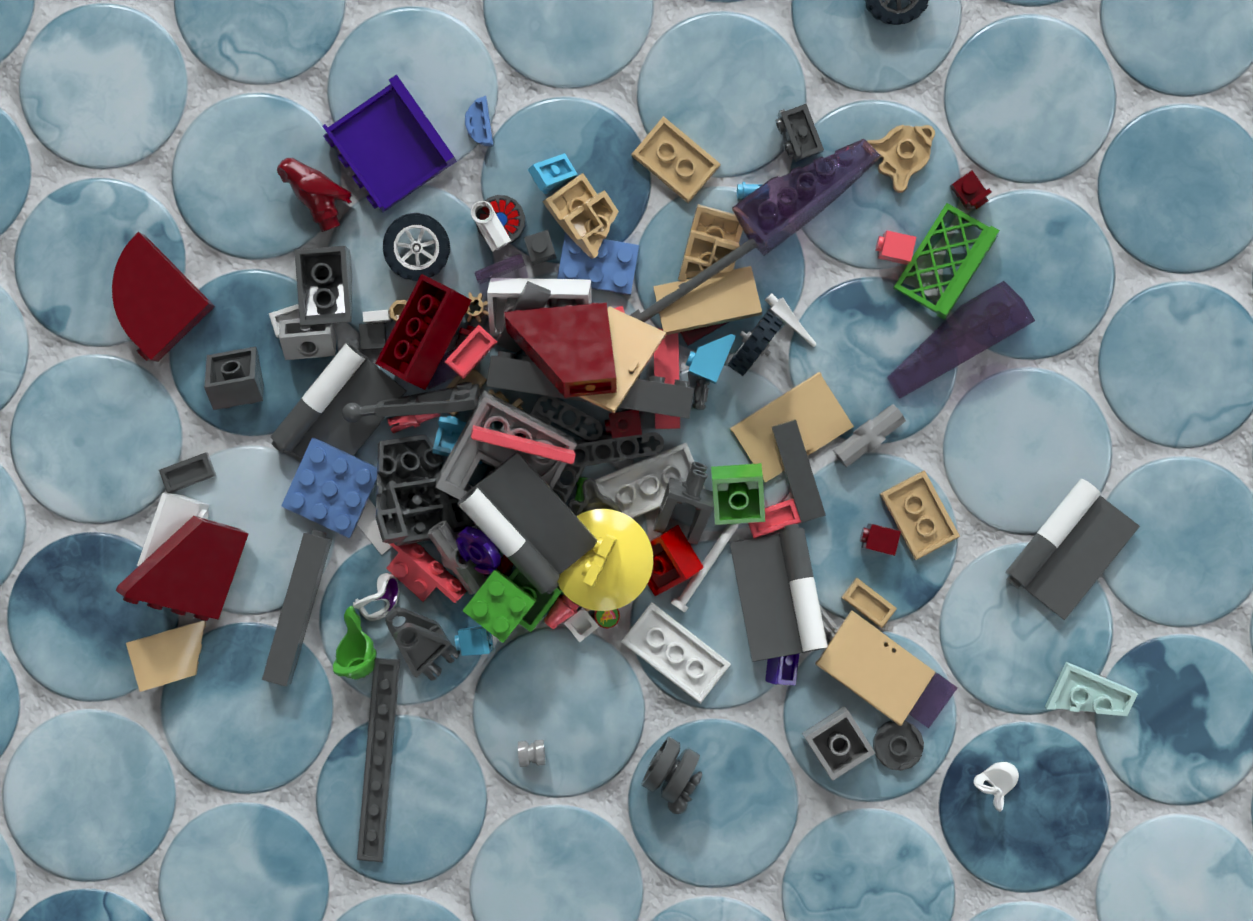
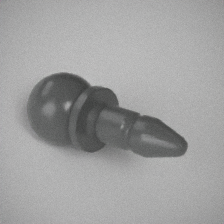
[668,772,702,814]

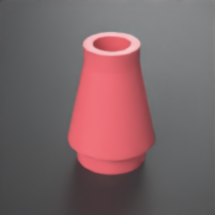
[543,594,580,629]

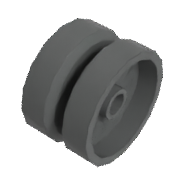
[641,736,700,803]

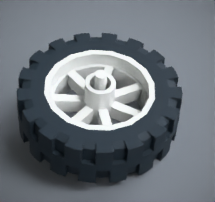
[383,213,450,281]

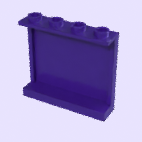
[322,74,457,213]

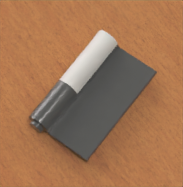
[271,343,407,459]
[458,451,597,594]
[1005,479,1140,620]
[730,524,828,662]

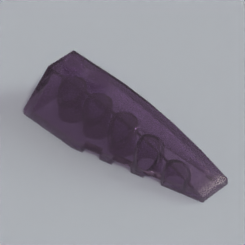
[732,139,881,256]
[887,281,1035,399]

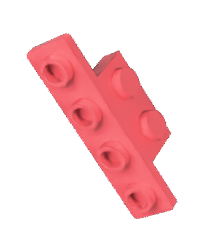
[386,543,467,603]

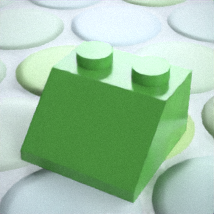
[711,463,765,525]

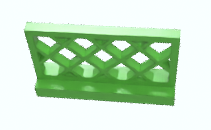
[894,203,1000,320]

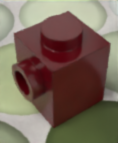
[605,410,642,439]

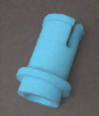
[737,182,768,202]

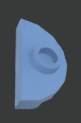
[465,96,494,147]

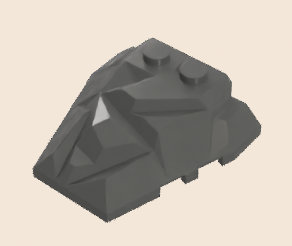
[375,435,476,546]

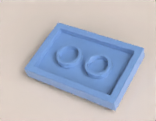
[557,232,639,295]

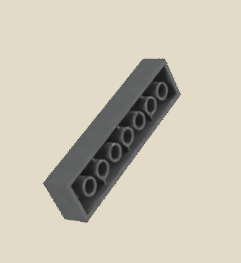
[486,351,695,419]

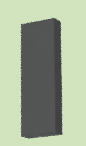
[496,281,551,354]

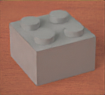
[802,707,875,781]

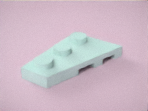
[1045,662,1138,716]

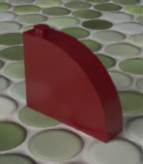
[112,231,215,362]

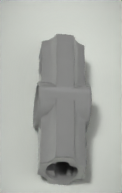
[833,404,906,467]
[427,521,487,594]

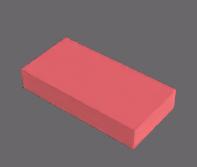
[445,325,498,380]
[748,499,801,538]

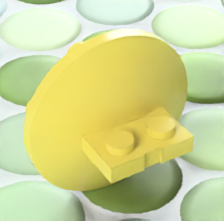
[557,509,653,611]

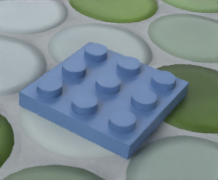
[281,438,377,538]

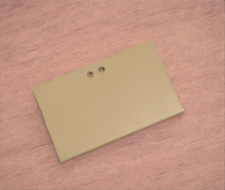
[579,306,666,413]
[730,372,854,483]
[815,611,936,726]

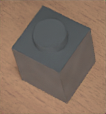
[524,230,556,265]

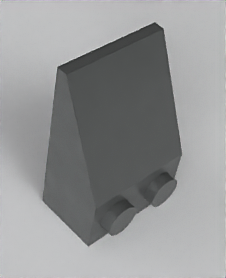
[294,246,352,326]

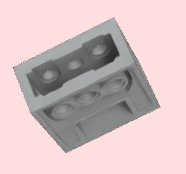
[436,390,577,500]

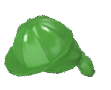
[333,606,377,680]

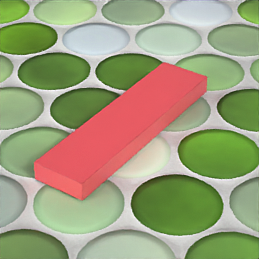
[654,329,680,429]
[471,425,576,464]

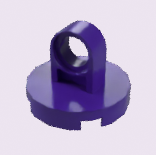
[456,527,501,574]

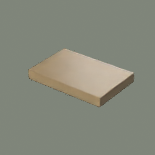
[631,116,721,204]
[880,470,960,560]

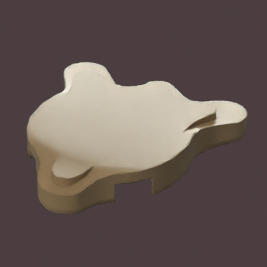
[862,125,935,193]

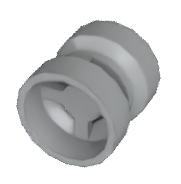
[518,739,546,767]

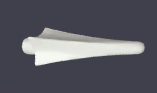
[765,293,817,347]

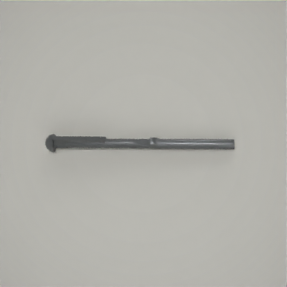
[629,238,758,322]

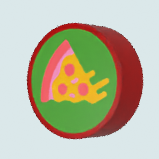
[595,609,620,629]

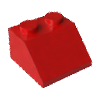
[648,525,704,596]

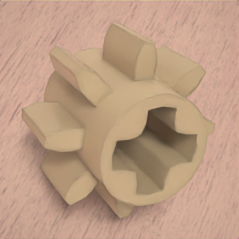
[465,292,489,323]

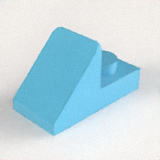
[528,153,578,194]

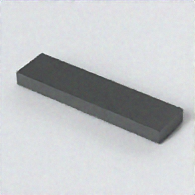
[772,419,826,522]

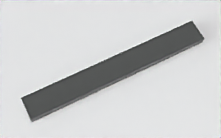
[357,658,400,862]

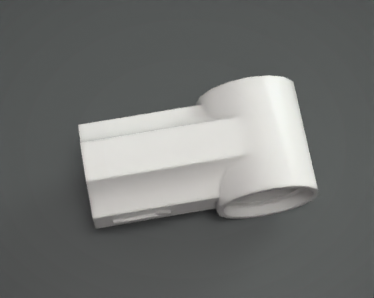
[471,201,512,252]

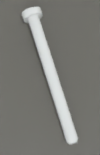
[671,523,740,612]

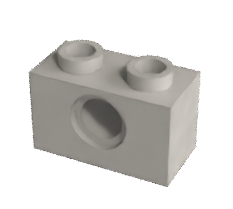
[279,319,337,360]

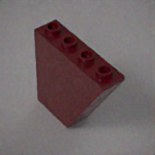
[504,302,617,398]
[116,516,249,621]

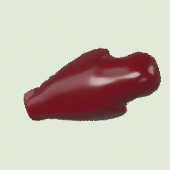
[277,158,352,232]

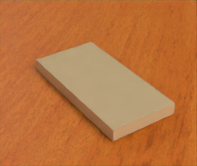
[653,266,762,335]

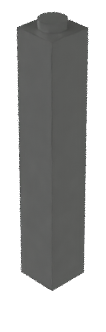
[262,529,332,686]

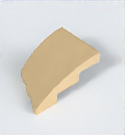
[542,173,619,259]
[678,204,746,281]
[126,621,206,692]

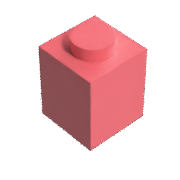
[875,230,916,265]

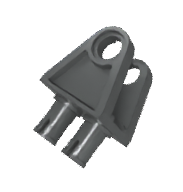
[653,462,713,545]
[385,607,460,681]

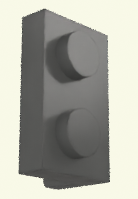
[775,104,824,162]

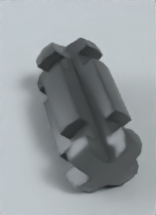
[692,379,710,410]

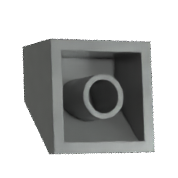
[204,346,264,410]

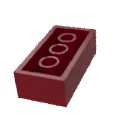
[375,274,472,390]

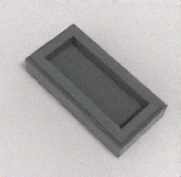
[159,452,216,494]

